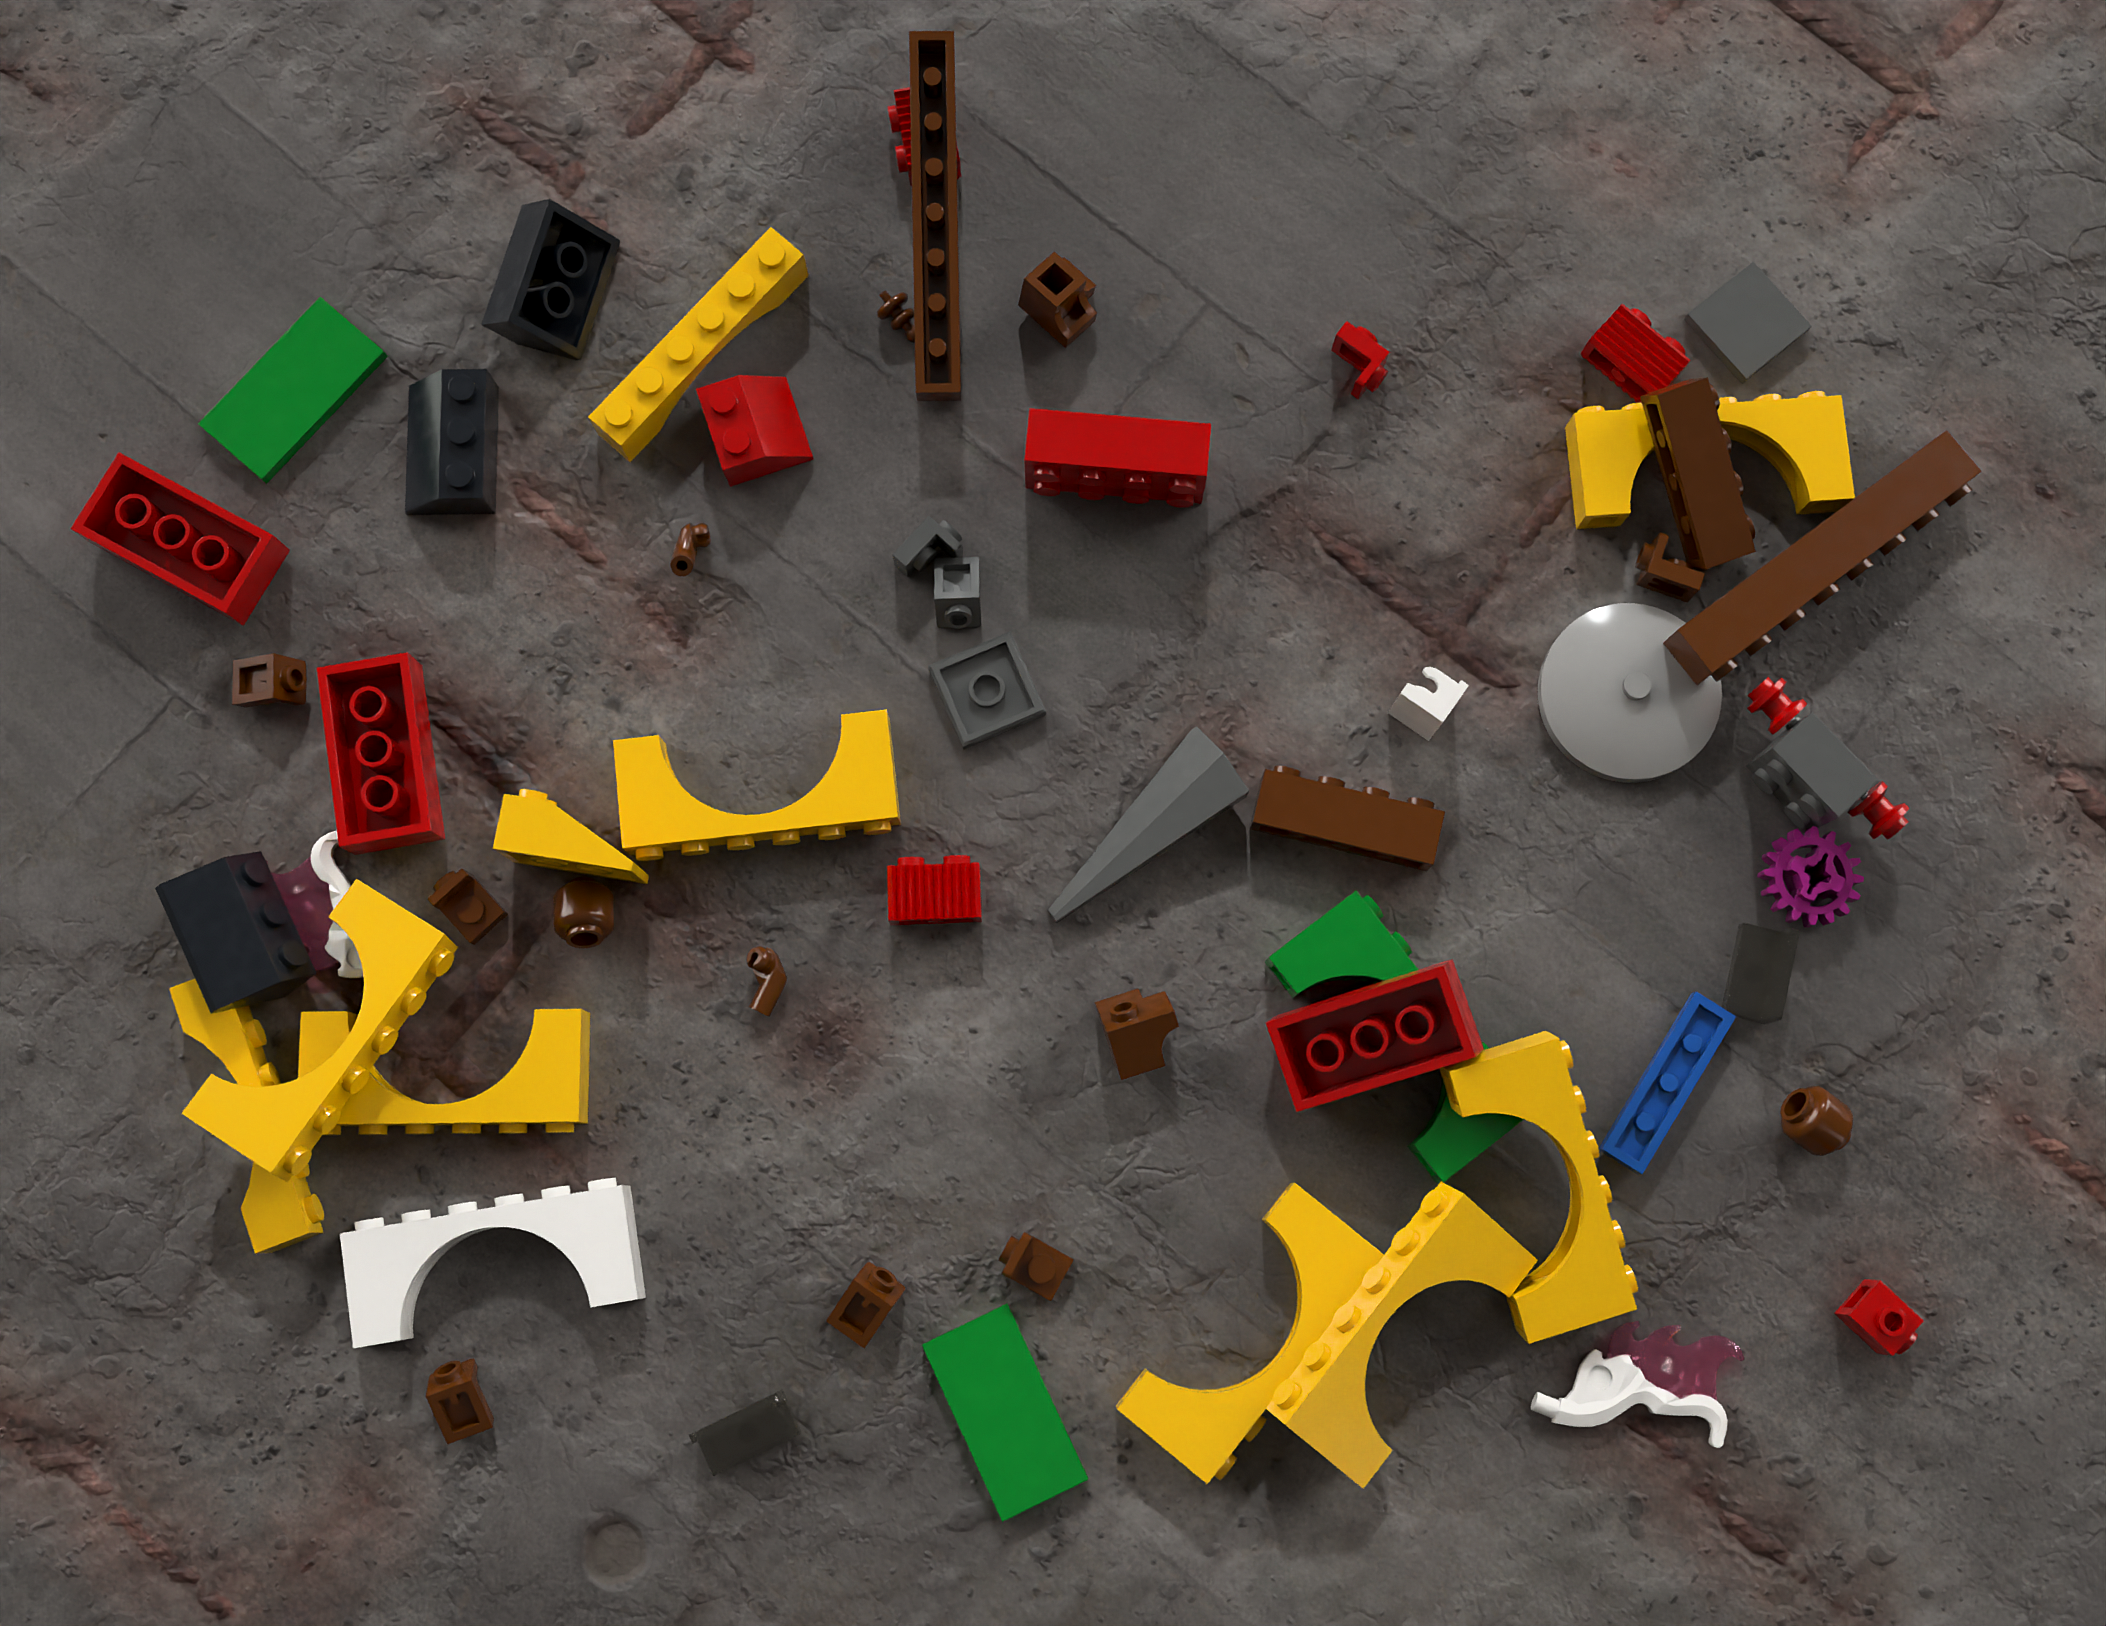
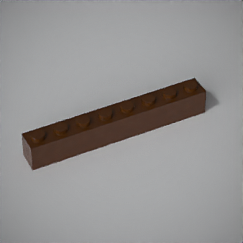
[909,31,961,401]
[1663,430,1982,685]

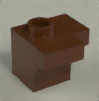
[1018,252,1097,348]
[1095,988,1179,1080]

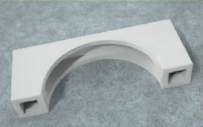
[340,1178,646,1348]

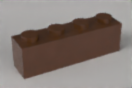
[1640,377,1756,569]
[1249,766,1445,871]

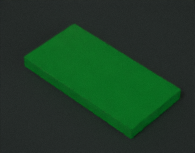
[198,297,388,484]
[922,1303,1089,1522]

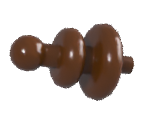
[877,290,915,343]

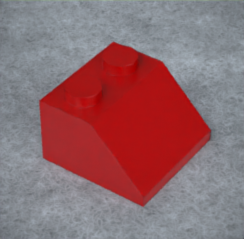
[696,375,814,487]

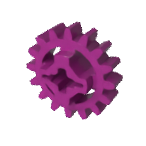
[1758,826,1864,928]

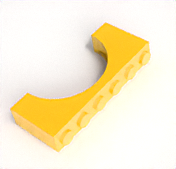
[1565,391,1855,529]
[613,709,901,861]
[181,879,458,1182]
[298,1009,590,1135]
[1440,1031,1638,1344]
[1266,1182,1538,1489]
[1116,1183,1384,1484]

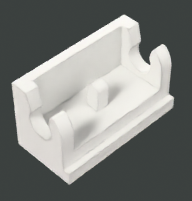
[1388,667,1469,741]

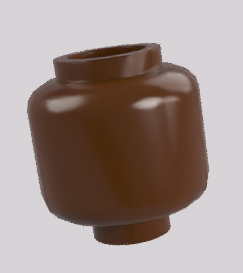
[553,877,614,948]
[1780,1086,1853,1156]

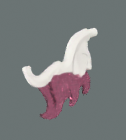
[265,830,364,978]
[1531,1321,1745,1448]

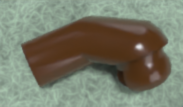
[670,523,711,576]
[746,946,787,1017]

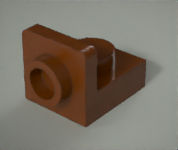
[1635,532,1705,603]
[232,653,307,708]
[428,869,508,945]
[998,1232,1074,1301]
[826,1262,905,1349]
[426,1358,494,1445]

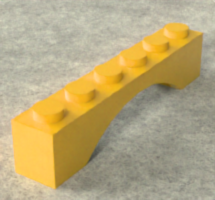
[588,227,809,462]
[169,979,324,1254]

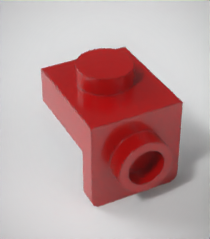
[1331,321,1389,399]

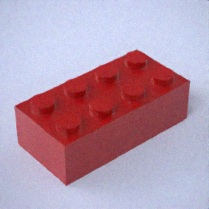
[1024,408,1211,508]
[70,452,290,626]
[317,652,445,855]
[1266,959,1484,1112]

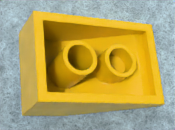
[493,789,649,884]

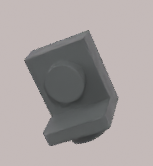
[892,516,963,577]
[934,557,982,629]

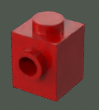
[1834,1279,1924,1356]

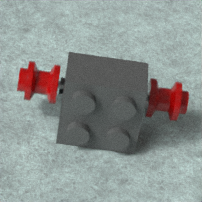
[1746,677,1909,840]

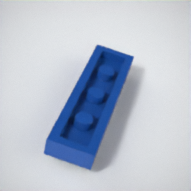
[1598,992,1736,1175]

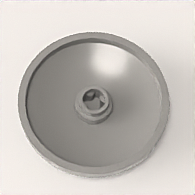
[1537,603,1722,783]

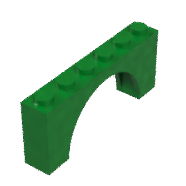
[1265,890,1524,1183]

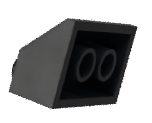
[481,199,621,361]
[405,369,499,515]
[155,851,317,1014]

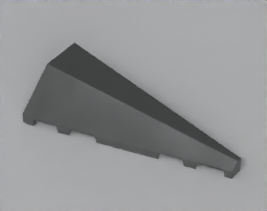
[1048,726,1249,923]

